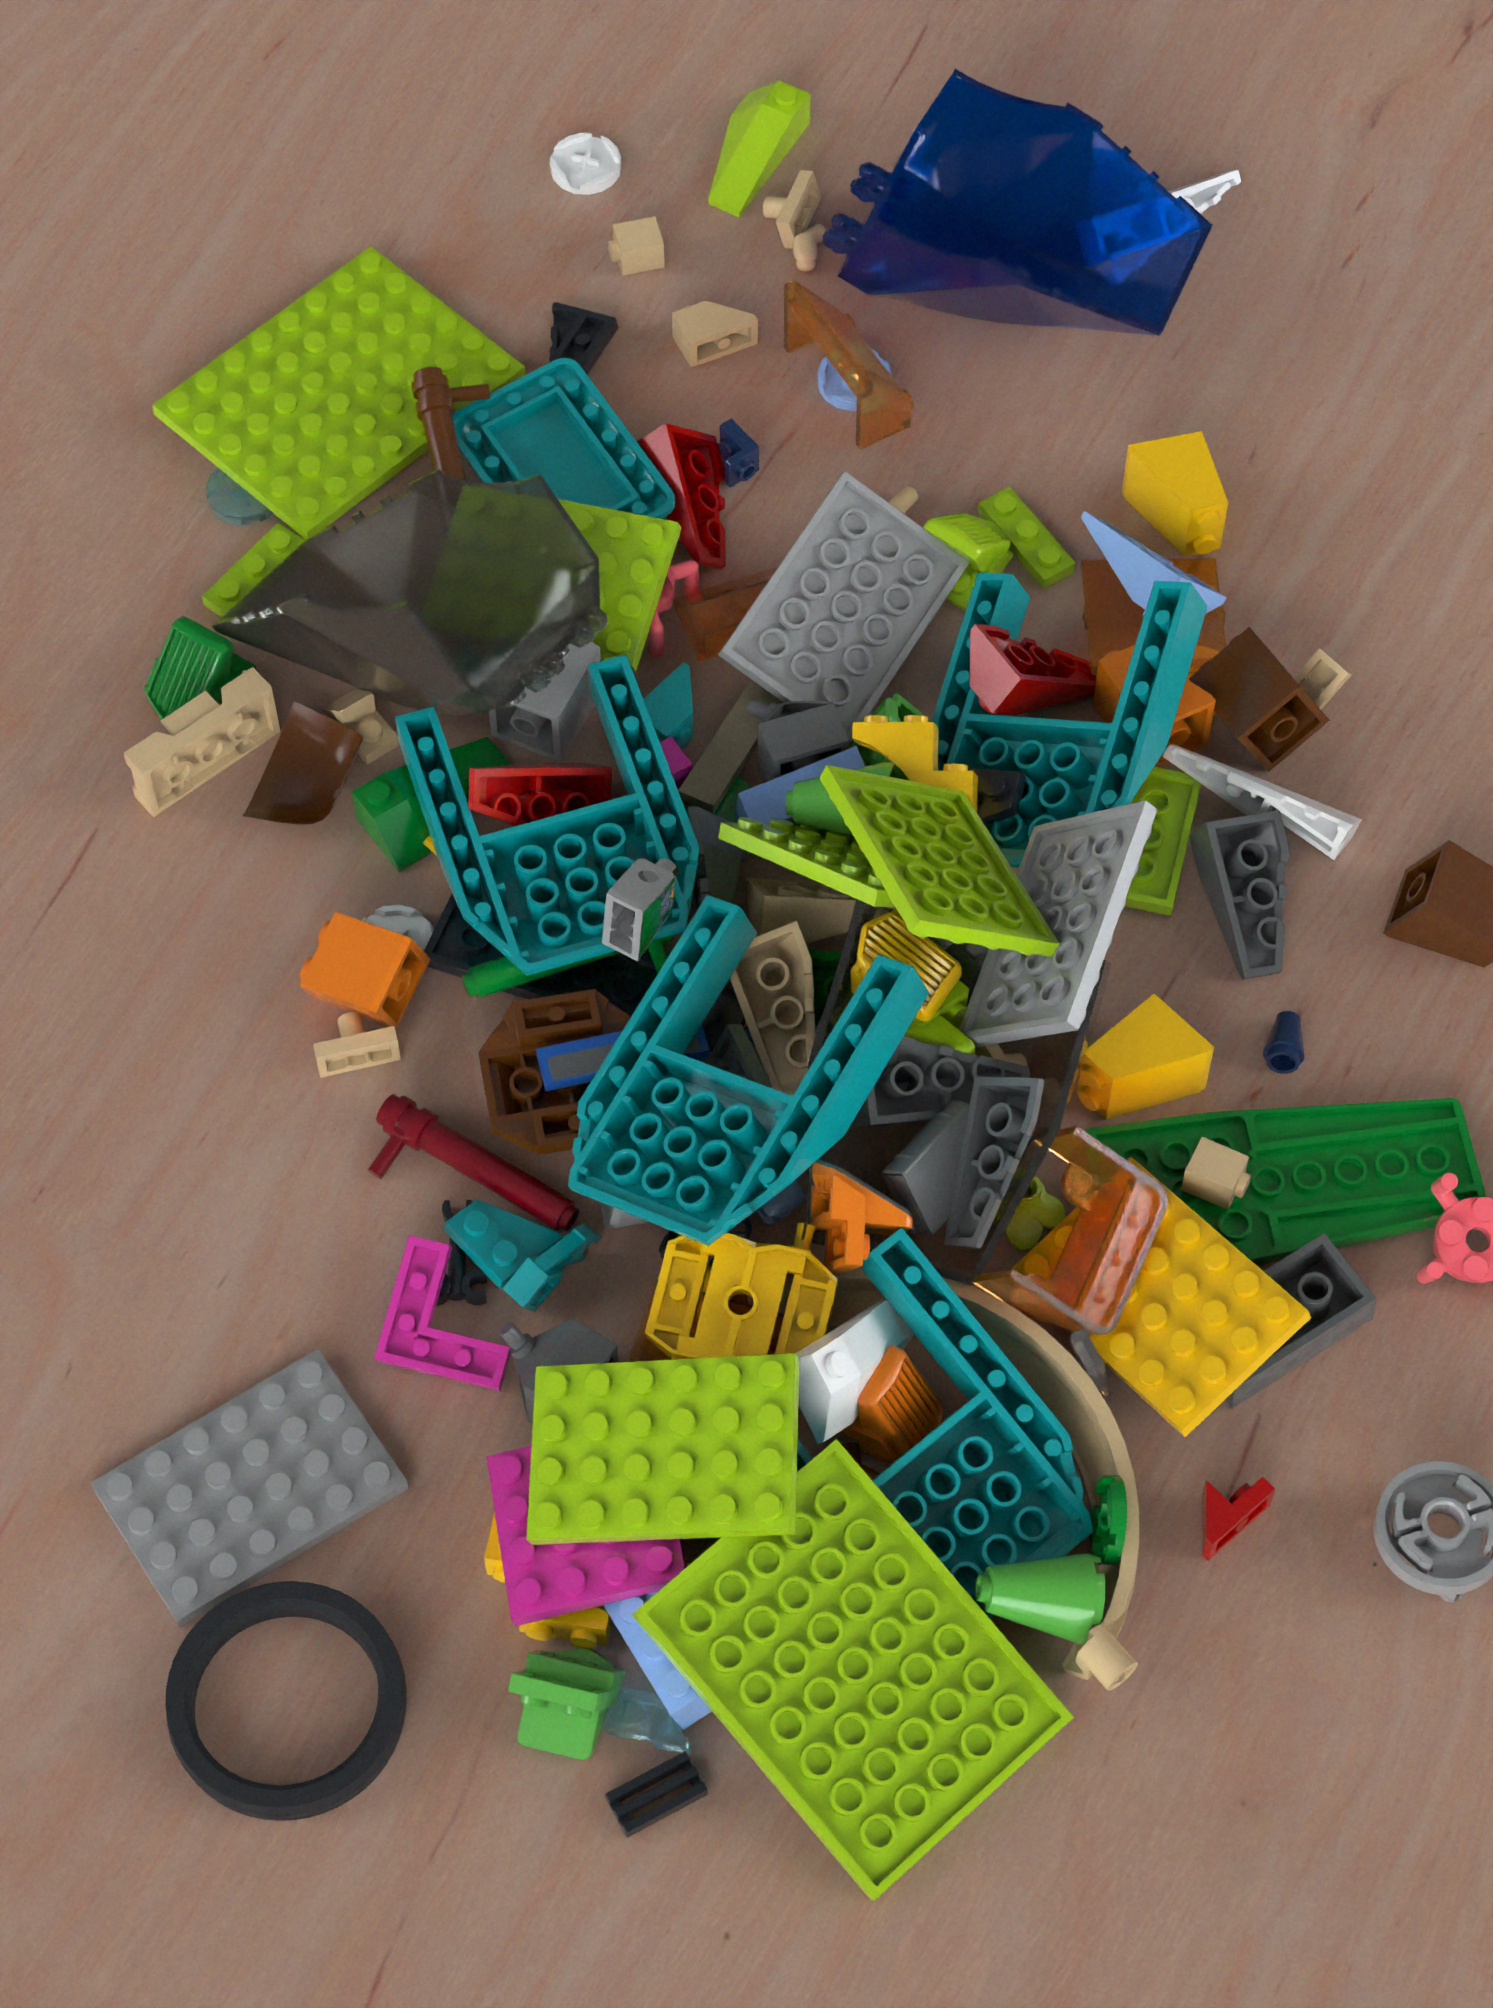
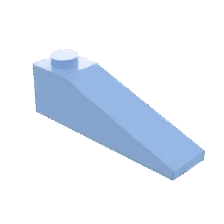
[1081,511,1227,617]

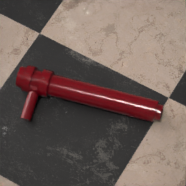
[368,1094,580,1231]

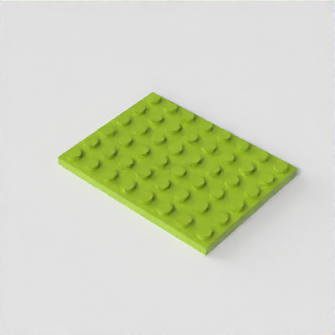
[152,246,525,541]
[632,1439,1074,1901]

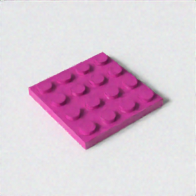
[486,1445,687,1626]

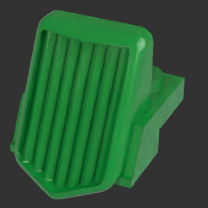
[144,616,257,720]

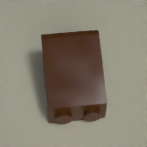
[1189,627,1330,772]
[1383,840,1493,968]

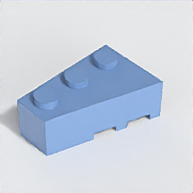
[734,746,865,855]

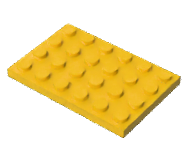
[1008,1157,1311,1437]

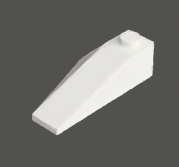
[796,1297,914,1444]

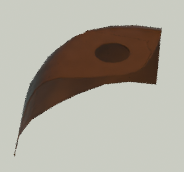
[243,701,363,825]

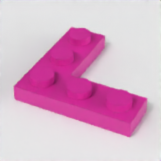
[374,1235,511,1392]

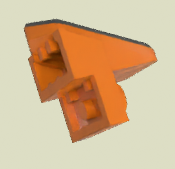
[809,1159,913,1275]

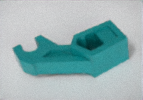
[503,1223,602,1312]

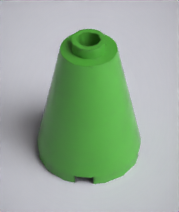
[785,762,896,837]
[975,1553,1105,1645]

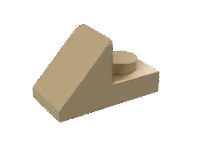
[322,689,399,765]

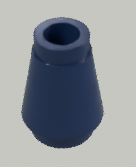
[1263,1011,1305,1074]

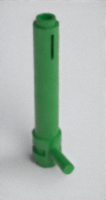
[462,933,680,998]

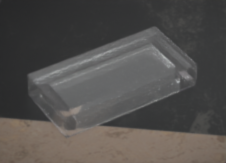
[1070,1328,1111,1398]

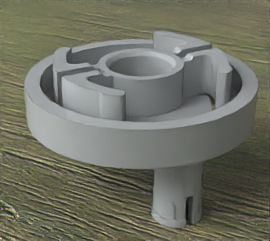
[1373,1461,1493,1602]

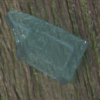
[603,1687,692,1753]

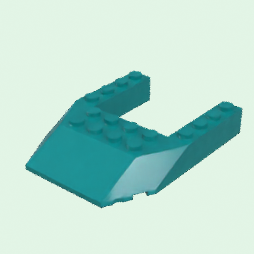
[931,572,1208,868]
[395,654,700,976]
[568,895,929,1246]
[797,1227,1093,1619]

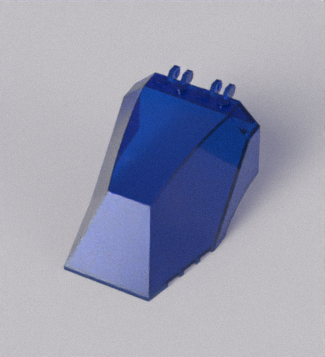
[822,69,1213,336]

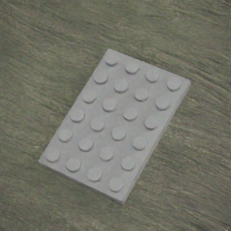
[718,471,970,743]
[959,800,1157,1047]
[90,1349,409,1627]

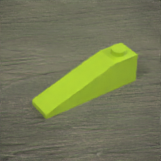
[708,80,810,218]

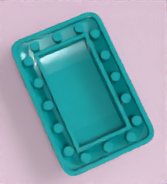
[452,358,675,519]

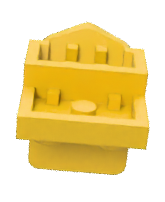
[851,908,961,1021]

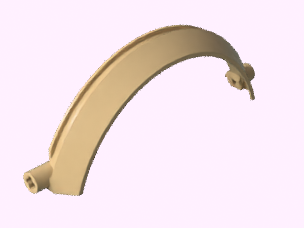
[747,1267,1139,1691]

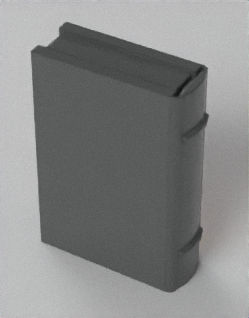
[881,1100,970,1235]

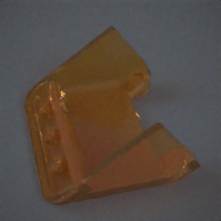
[784,280,914,449]

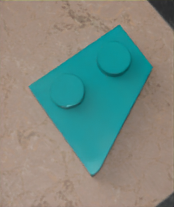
[443,1199,562,1289]

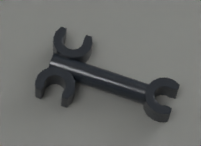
[436,1200,487,1306]

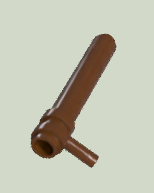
[411,367,490,537]

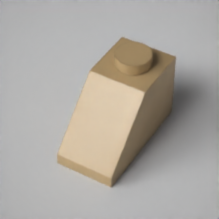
[672,301,758,368]

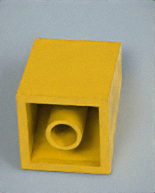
[1122,431,1228,556]
[1077,994,1214,1120]

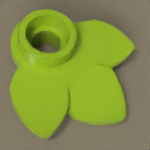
[989,1171,1065,1252]

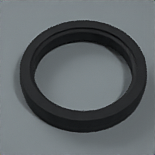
[165,1581,407,1821]

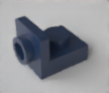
[718,418,759,487]

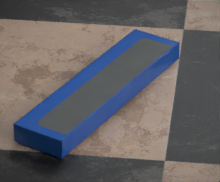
[536,1024,709,1091]

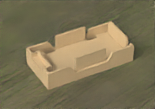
[124,667,281,817]

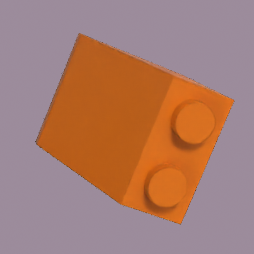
[1093,645,1216,767]
[299,912,431,1030]

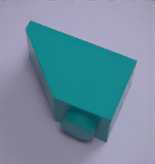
[643,662,694,749]

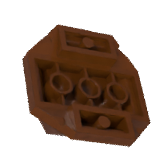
[478,989,631,1155]

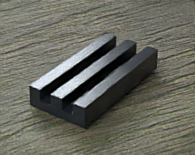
[605,1751,708,1838]

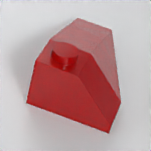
[636,423,726,569]
[970,624,1097,716]
[468,762,612,826]

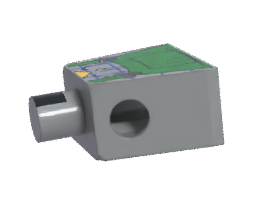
[602,858,679,961]

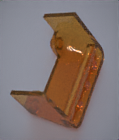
[973,1126,1167,1336]

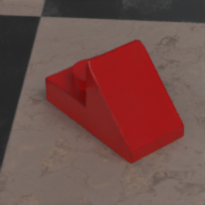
[1202,1476,1275,1561]

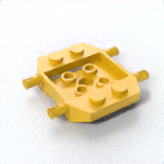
[645,1223,838,1360]

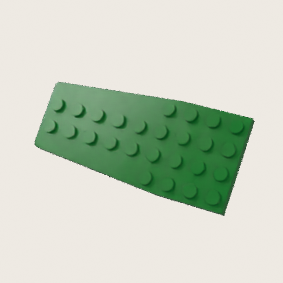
[1084,1098,1487,1265]

